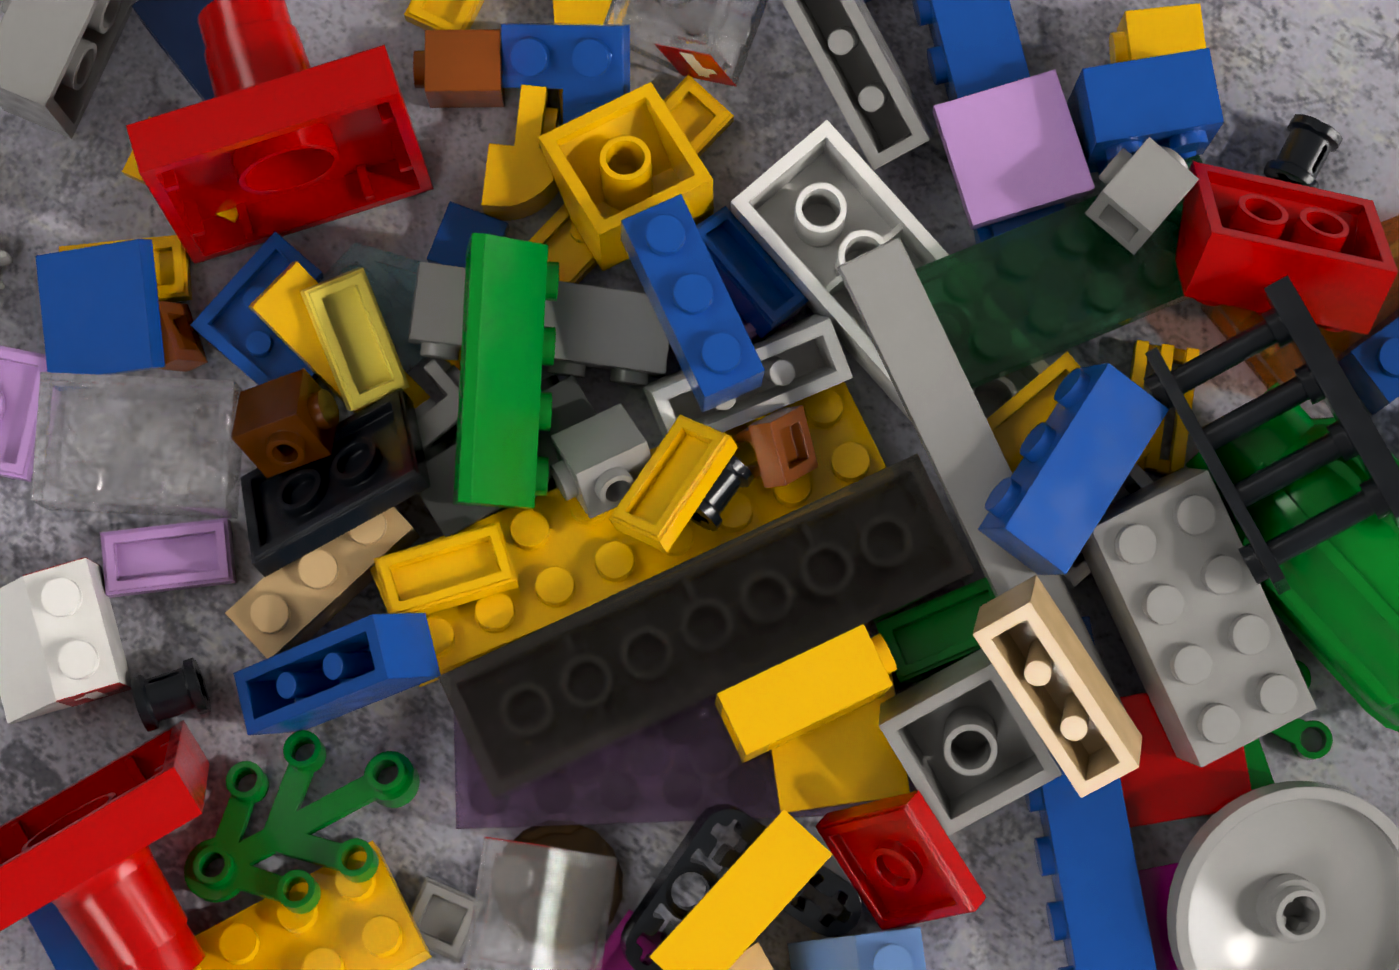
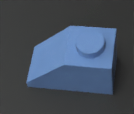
[787,926,926,970]

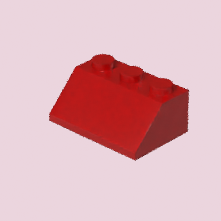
[1175,161,1398,335]

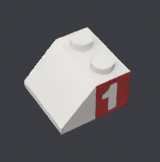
[0,557,131,724]

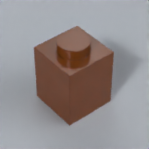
[413,29,505,108]

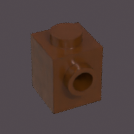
[231,368,339,478]

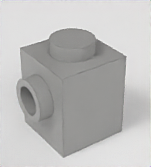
[1085,137,1199,255]
[550,403,651,519]

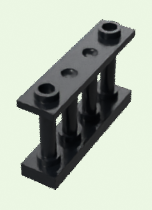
[1143,275,1399,595]

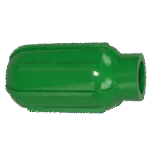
[1185,382,1399,732]

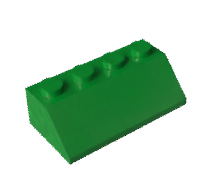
[453,233,559,509]

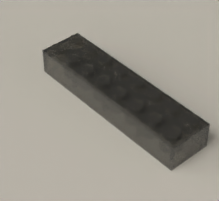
[438,454,975,801]

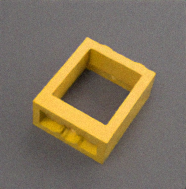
[715,624,897,763]

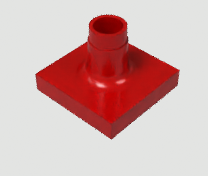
[126,0,434,264]
[0,720,210,970]

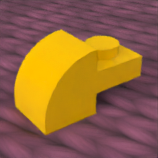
[481,84,559,221]

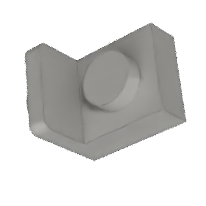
[415,359,460,451]

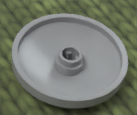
[1167,781,1399,970]

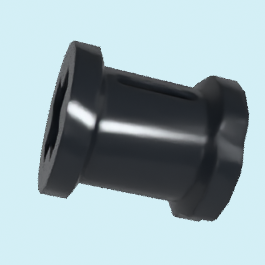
[1264,114,1343,188]
[690,455,754,531]
[130,658,211,732]

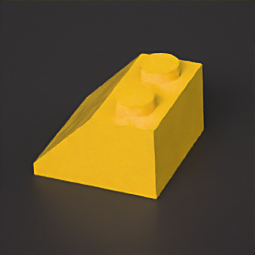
[538,82,714,271]

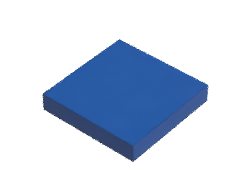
[35,239,165,382]

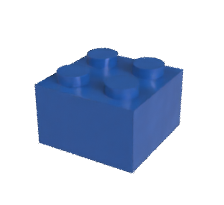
[1067,48,1224,175]

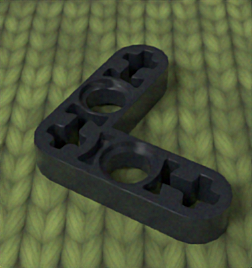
[620,804,862,970]

